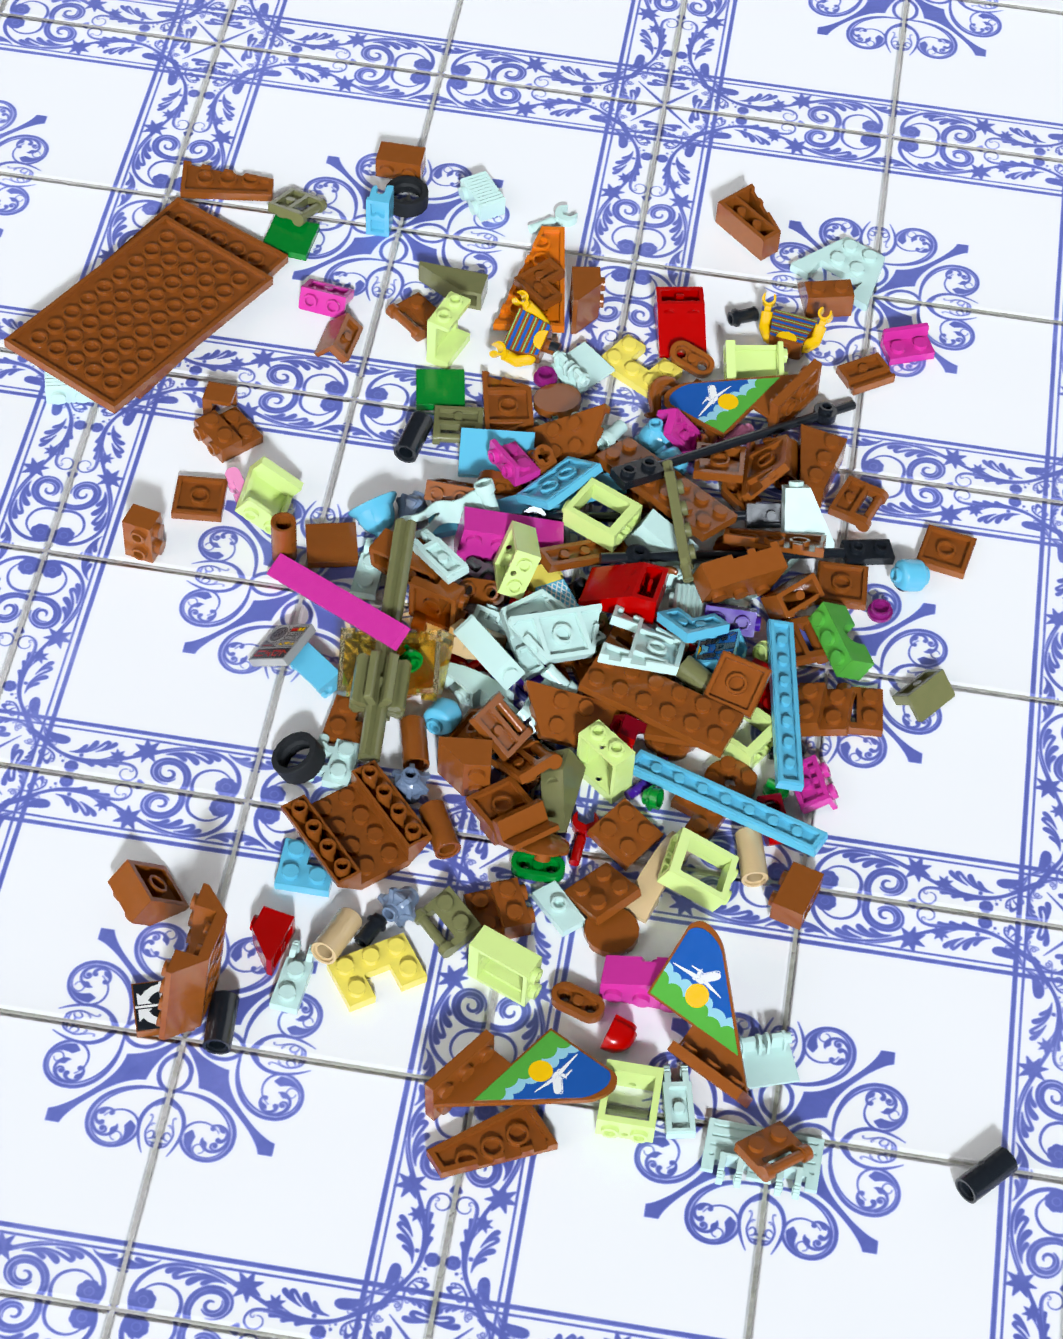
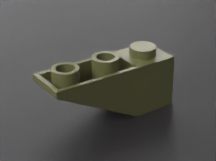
[419,261,488,311]
[541,748,586,834]

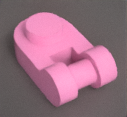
[225,467,245,504]

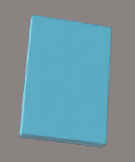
[458,427,535,482]
[516,456,603,510]

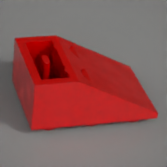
[654,287,707,358]
[578,562,669,625]

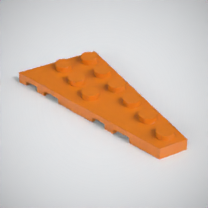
[493,226,565,333]

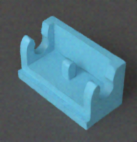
[366,185,394,237]
[290,642,344,699]

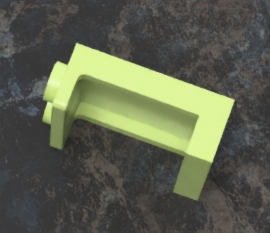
[426,291,471,369]
[723,340,788,380]
[235,456,304,535]

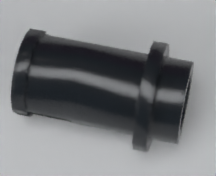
[727,306,759,327]
[354,912,387,948]

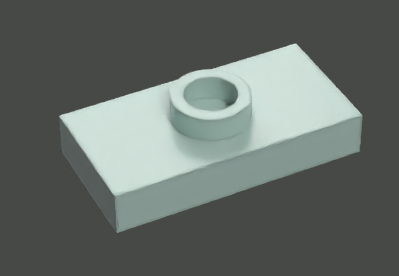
[532,881,586,937]

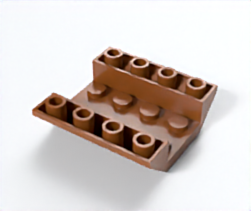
[281,760,432,890]
[156,883,228,1040]

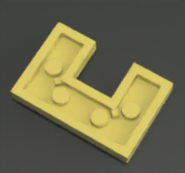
[601,334,683,399]
[327,932,427,1012]

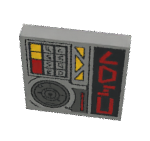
[248,624,316,667]

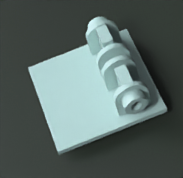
[549,341,615,394]
[739,1030,800,1089]

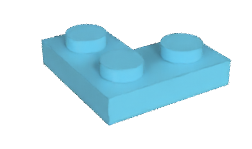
[657,607,730,643]
[274,838,333,898]

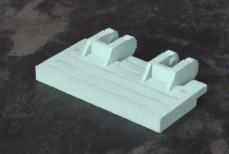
[700,1117,825,1200]

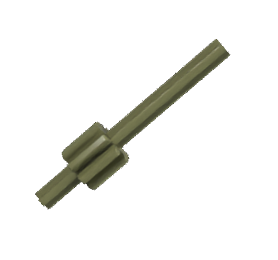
[349,518,417,763]

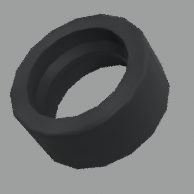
[386,175,429,218]
[271,731,326,785]

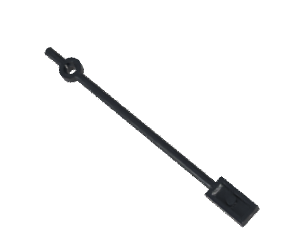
[609,400,856,491]
[510,502,782,528]
[599,539,895,565]

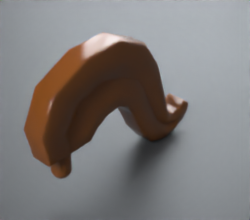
[644,375,680,419]

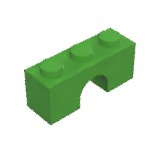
[808,601,874,681]

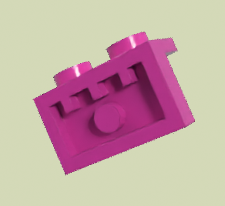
[298,278,355,318]
[880,322,935,366]
[657,407,702,454]
[488,438,541,487]
[794,754,839,815]

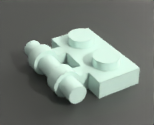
[308,734,360,790]

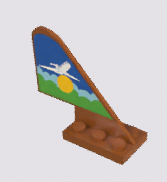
[664,359,822,438]
[647,921,753,1109]
[425,1028,617,1121]

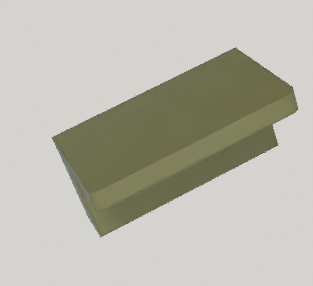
[892,669,955,722]

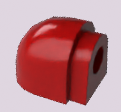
[600,1014,637,1054]

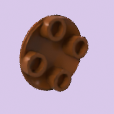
[516,833,570,863]

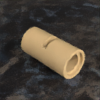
[735,827,769,887]
[311,907,362,965]

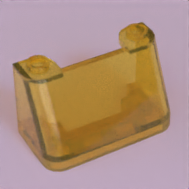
[337,628,454,701]

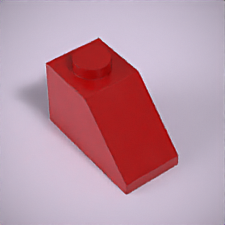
[250,906,295,976]

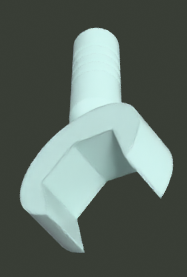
[528,205,578,234]

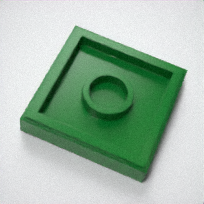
[263,215,320,261]
[416,369,465,410]

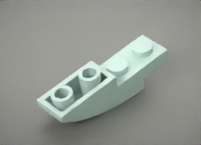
[436,661,524,732]

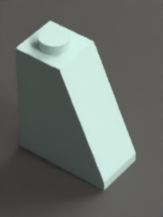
[781,480,834,548]
[624,509,700,567]
[453,614,526,691]

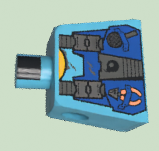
[683,628,748,673]

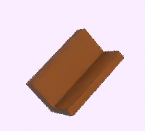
[314,312,363,364]
[492,799,560,851]

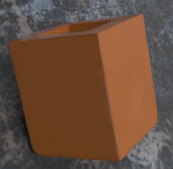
[202,381,238,415]

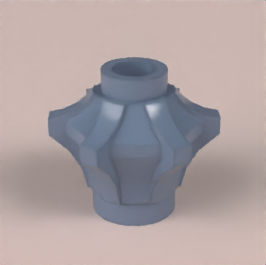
[396,491,428,524]
[392,763,431,804]
[377,886,419,928]

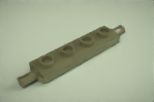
[662,460,697,583]

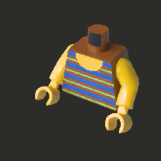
[489,290,562,367]
[759,292,833,360]

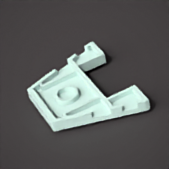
[790,237,885,311]
[499,589,606,682]
[597,605,686,676]

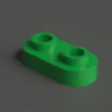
[511,851,565,883]

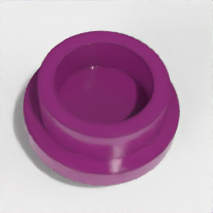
[533,366,558,387]
[867,599,893,623]

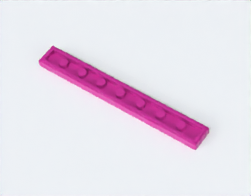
[266,553,411,651]

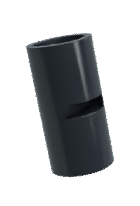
[394,411,433,463]
[202,990,240,1055]
[955,1146,1018,1204]

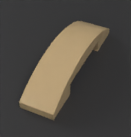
[623,831,691,924]

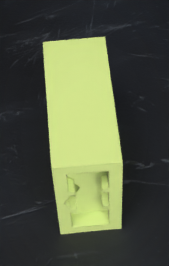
[562,477,643,552]
[493,520,541,600]
[723,707,773,769]
[577,719,636,804]
[657,827,739,912]
[467,925,543,1007]
[595,1059,664,1143]

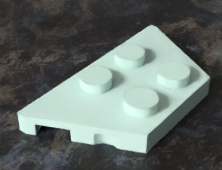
[507,603,602,665]

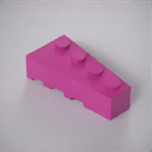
[454,506,564,562]
[599,955,674,1013]

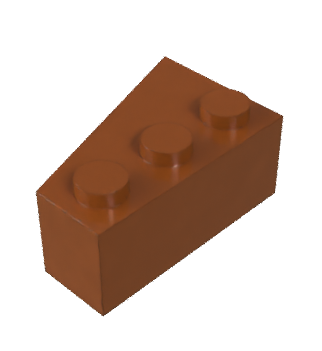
[715,184,781,261]
[798,424,847,508]
[369,528,441,585]
[693,541,788,603]

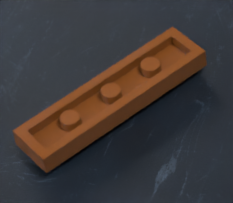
[540,539,628,573]

